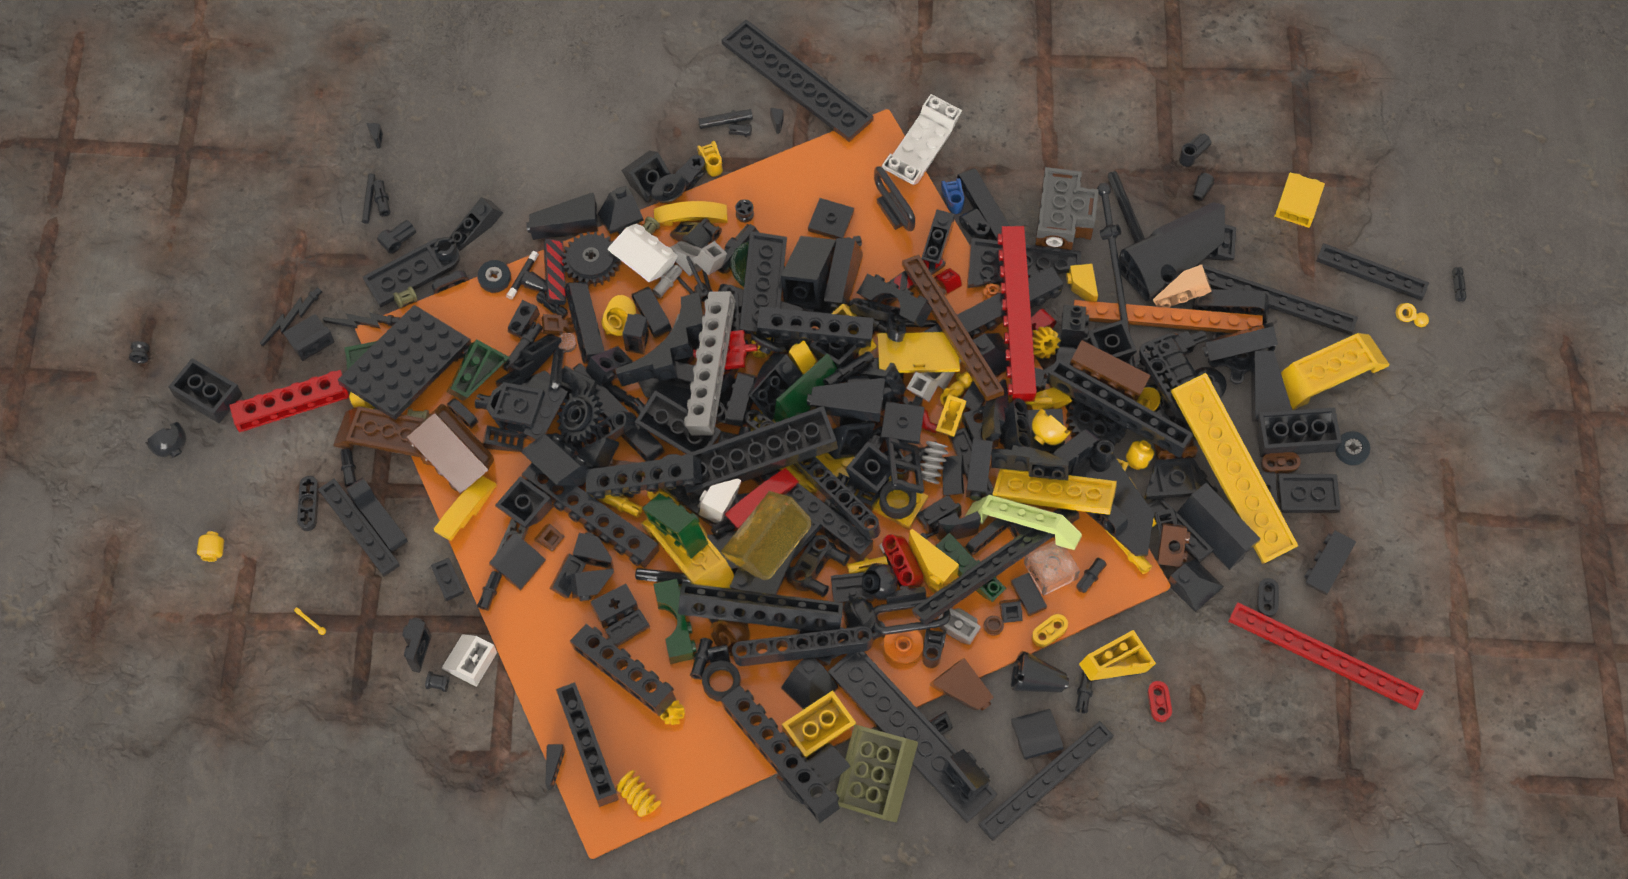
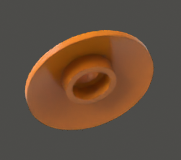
[883,624,924,664]

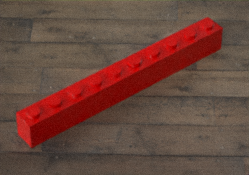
[997,226,1036,402]

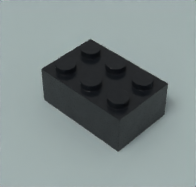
[168,358,243,423]

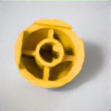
[1032,408,1071,445]

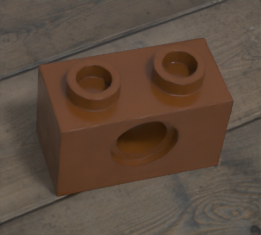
[1157,523,1190,567]

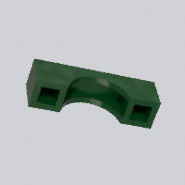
[654,579,697,664]

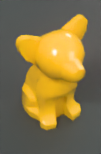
[940,371,973,405]

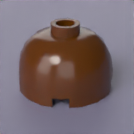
[710,619,750,656]

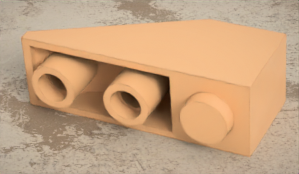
[1153,265,1212,308]

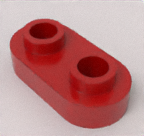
[1147,681,1172,722]

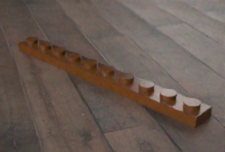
[902,255,1004,401]

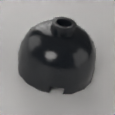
[145,422,186,458]

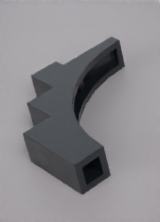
[616,292,705,387]

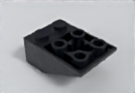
[748,352,803,420]

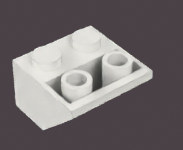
[442,634,497,687]

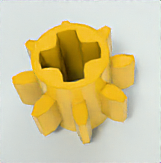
[660,700,685,725]

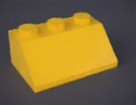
[782,690,856,758]

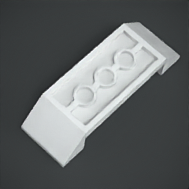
[882,94,962,185]

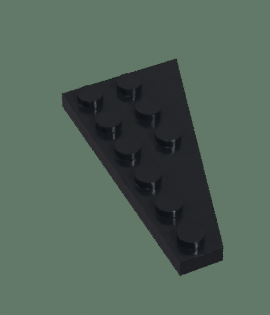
[967,238,1081,288]

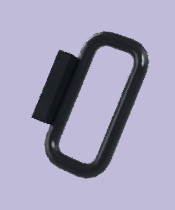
[874,166,916,231]
[872,586,951,635]

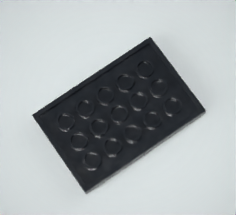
[338,305,471,420]

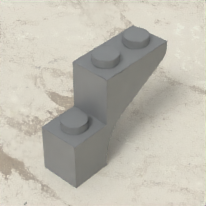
[670,241,727,276]
[907,358,961,401]

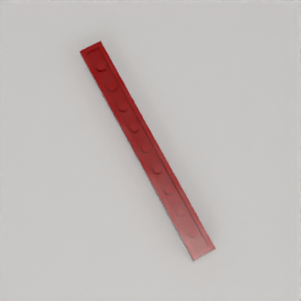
[1228,602,1424,710]

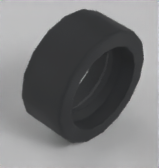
[879,480,917,519]
[702,660,741,701]

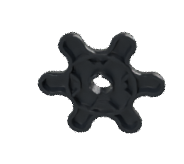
[1208,332,1276,385]

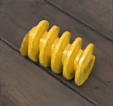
[616,770,661,817]

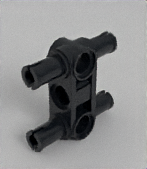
[785,535,850,597]

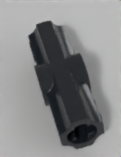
[718,224,759,274]

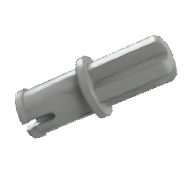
[652,265,682,298]

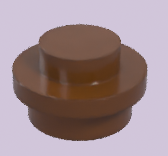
[984,616,1004,636]

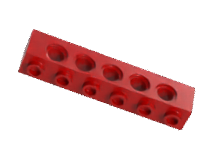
[229,370,349,433]

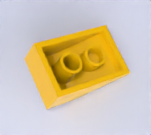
[908,529,959,593]

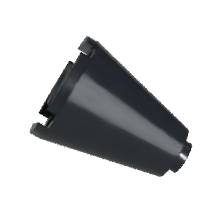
[1011,651,1069,692]

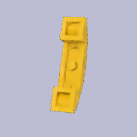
[654,201,728,226]

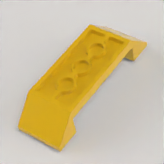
[1281,333,1390,410]
[641,503,735,589]

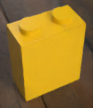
[1274,172,1325,228]

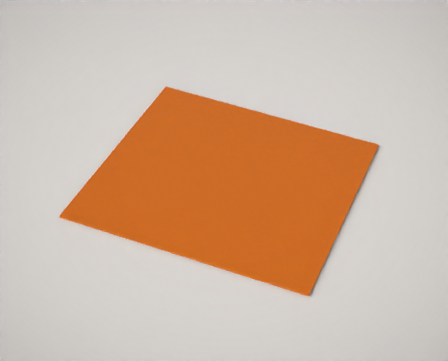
[355,109,1171,859]

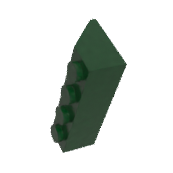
[774,354,842,423]

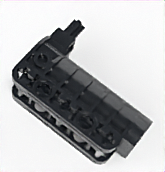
[1135,331,1207,440]

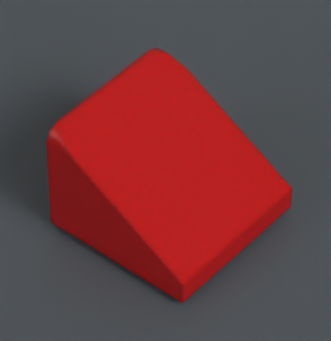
[935,268,962,294]

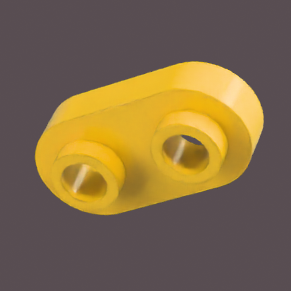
[1032,614,1068,647]

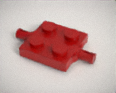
[693,330,758,370]

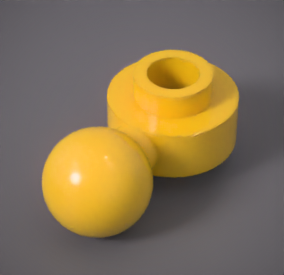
[1395,303,1429,327]

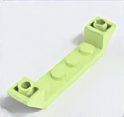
[965,495,1082,550]

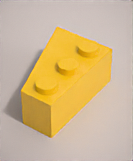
[1079,630,1156,681]

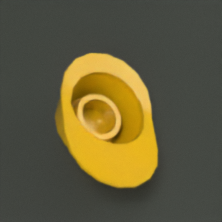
[601,295,636,336]

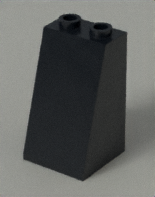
[781,236,836,310]

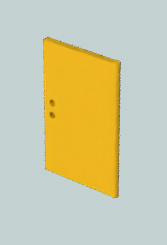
[877,332,960,373]

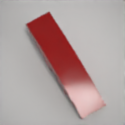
[725,468,799,530]

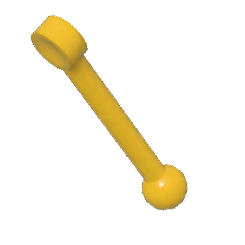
[294,607,326,635]

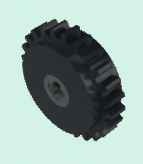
[562,232,621,287]

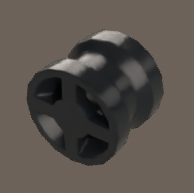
[735,199,754,223]
[129,341,150,363]

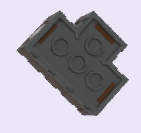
[1035,167,1099,250]

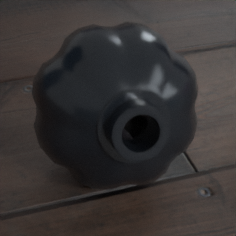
[862,563,898,600]

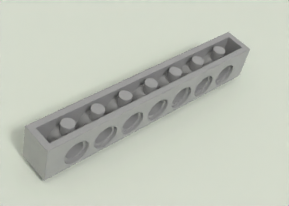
[684,291,736,435]

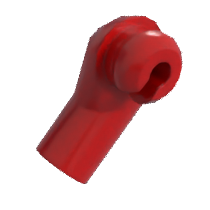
[922,409,937,434]

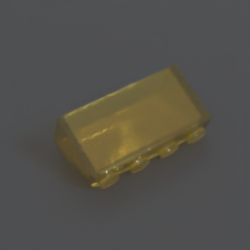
[721,491,811,580]

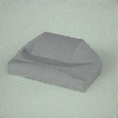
[938,608,981,645]

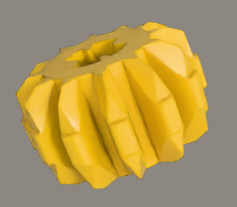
[1032,327,1061,358]

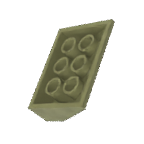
[836,724,918,823]

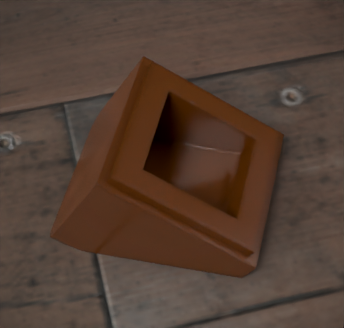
[534,524,565,552]

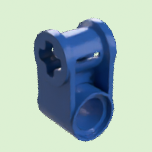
[941,178,964,214]

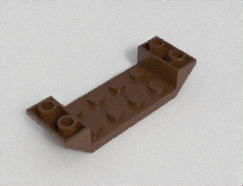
[333,406,434,466]

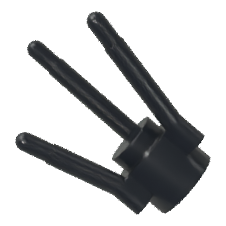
[677,256,713,302]

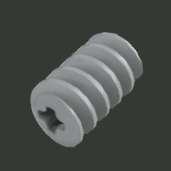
[920,441,949,484]

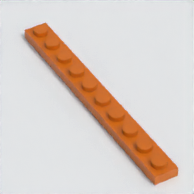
[1074,300,1263,333]

